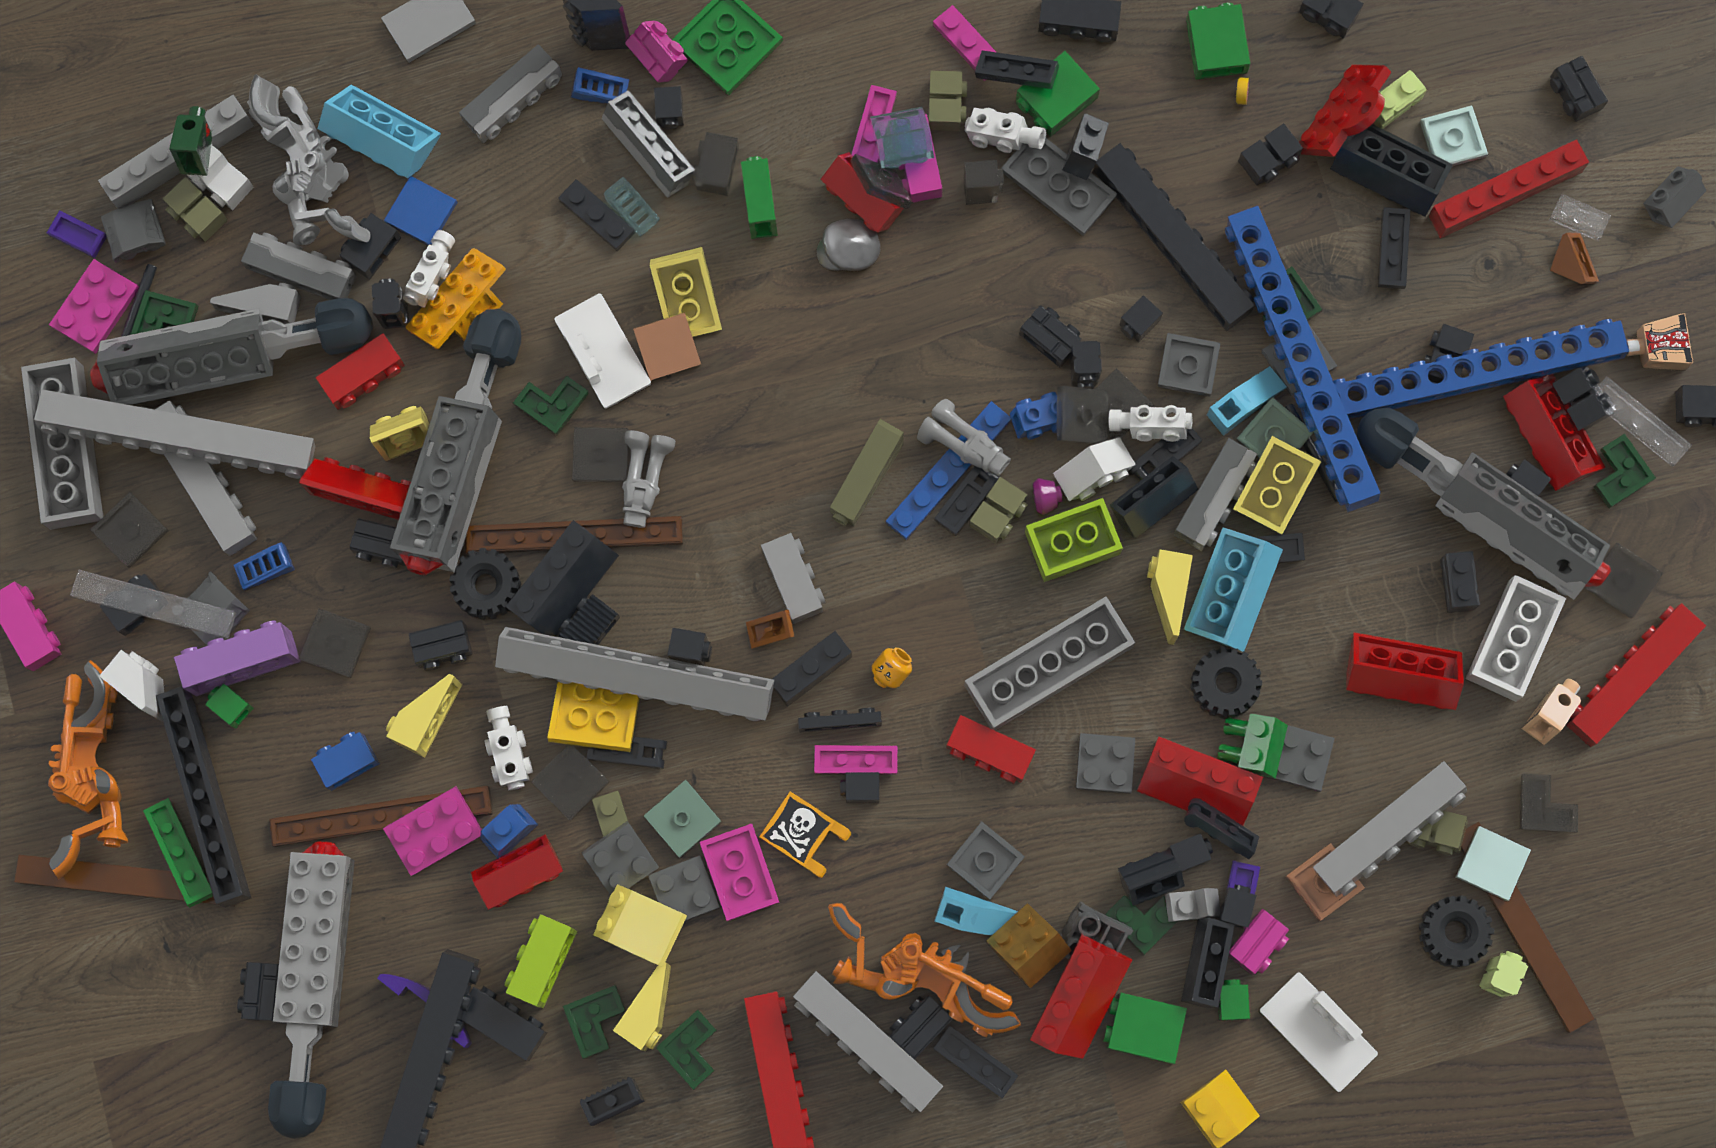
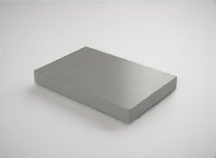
[381,0,476,63]

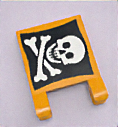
[759,791,851,878]

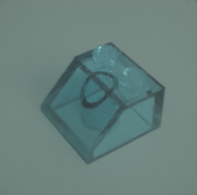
[870,107,934,168]

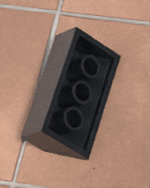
[563,0,630,51]
[1330,124,1453,217]
[506,520,619,637]

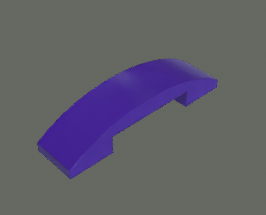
[377,974,472,1048]

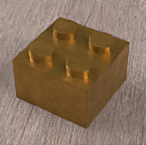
[986,903,1072,988]

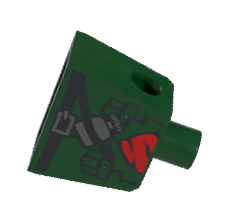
[169,106,212,176]

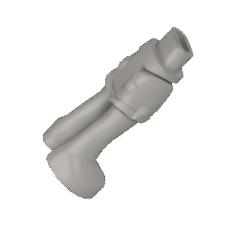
[917,399,1011,476]
[622,430,676,528]

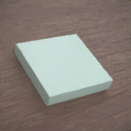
[1420,106,1488,166]
[1456,826,1531,901]

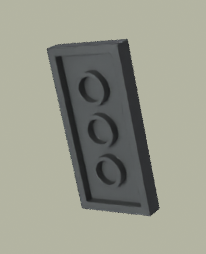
[1001,137,1117,236]

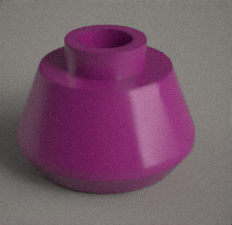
[1033,478,1062,515]

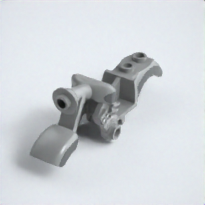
[247,74,370,245]

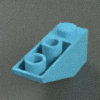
[1207,366,1287,436]
[935,887,1018,936]

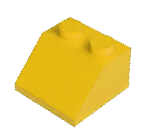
[1180,1069,1260,1148]

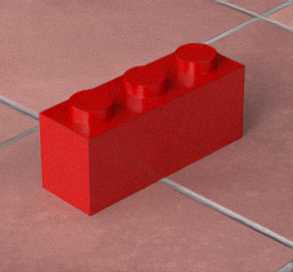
[820,152,906,233]
[315,333,405,410]
[946,715,1036,784]
[471,834,563,910]

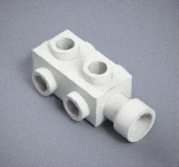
[965,108,1046,153]
[403,230,455,308]
[1109,405,1192,442]
[485,706,533,790]

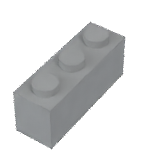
[761,533,826,624]

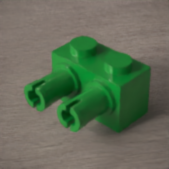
[1217,714,1288,779]

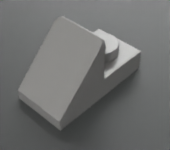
[1165,888,1221,922]

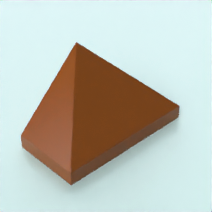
[1550,233,1599,284]
[746,610,794,649]

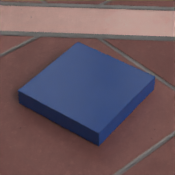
[384,176,458,246]

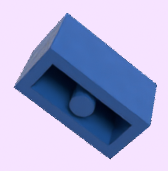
[311,732,380,791]

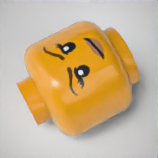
[872,647,912,688]

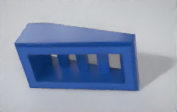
[571,67,629,103]
[234,542,295,590]

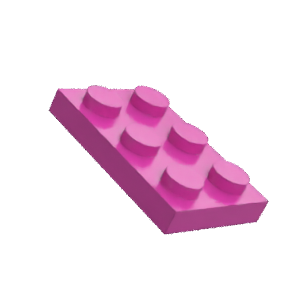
[49,259,139,354]
[383,786,482,876]
[700,824,780,922]

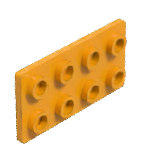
[406,248,506,349]

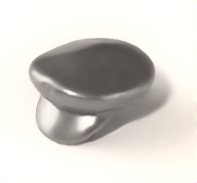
[817,219,880,271]

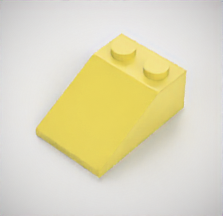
[650,247,722,337]
[370,406,430,461]
[1147,549,1193,645]
[386,674,462,758]
[593,884,687,967]
[613,962,671,1051]

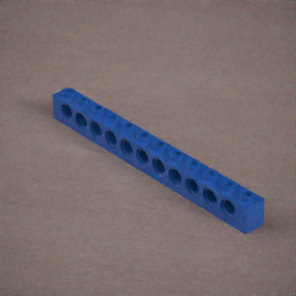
[1224,206,1380,512]
[1300,319,1629,425]

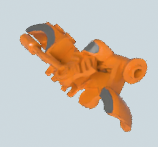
[48,660,128,880]
[828,903,1021,1037]

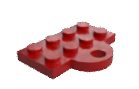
[1299,65,1391,157]

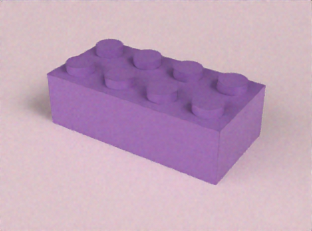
[174,621,301,696]

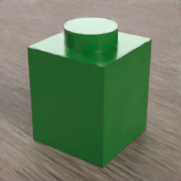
[205,683,254,729]
[1218,980,1250,1021]

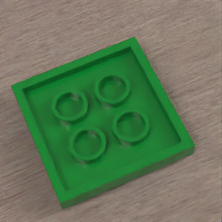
[672,0,783,96]

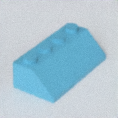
[317,85,441,178]
[1184,528,1283,652]

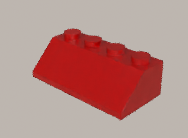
[1503,374,1606,491]
[299,457,411,520]
[1346,632,1464,710]
[1137,737,1263,826]
[1030,934,1132,1059]

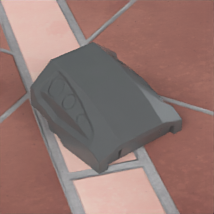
[101,199,166,263]
[175,571,250,646]
[1060,901,1133,959]

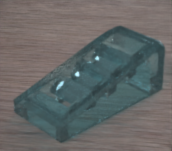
[604,177,660,237]

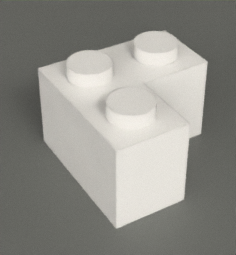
[187,145,254,210]
[1053,437,1136,501]

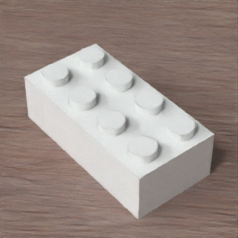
[1465,575,1566,702]

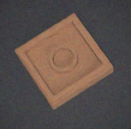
[633,313,701,380]
[1285,843,1365,921]

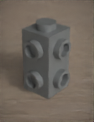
[1643,166,1707,228]

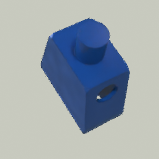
[480,804,538,858]

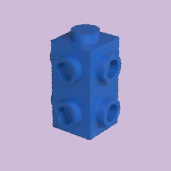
[1010,392,1075,440]

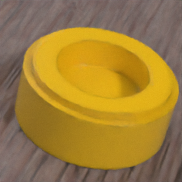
[1236,78,1249,105]

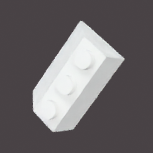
[100,650,164,722]

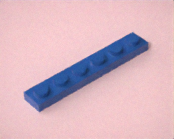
[886,401,1011,540]

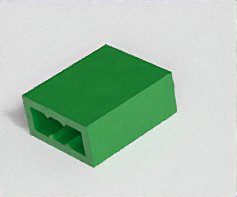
[1186,3,1251,80]
[1016,51,1100,137]
[741,156,778,239]
[1103,993,1187,1065]

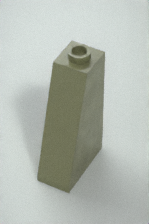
[830,419,904,526]

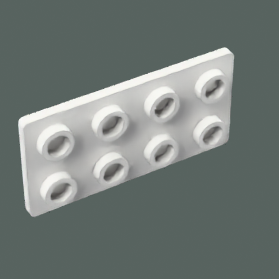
[555,294,651,409]
[1260,972,1378,1092]

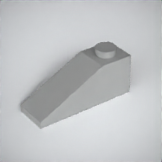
[210,283,301,324]

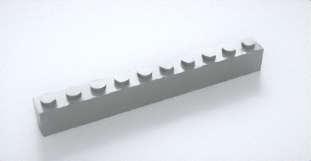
[34,389,315,479]
[495,627,774,721]

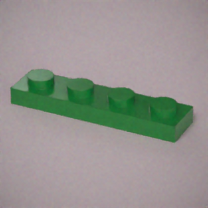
[143,798,213,908]

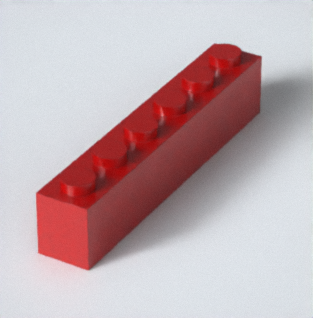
[1428,139,1589,239]
[1566,603,1707,748]
[744,992,815,1148]

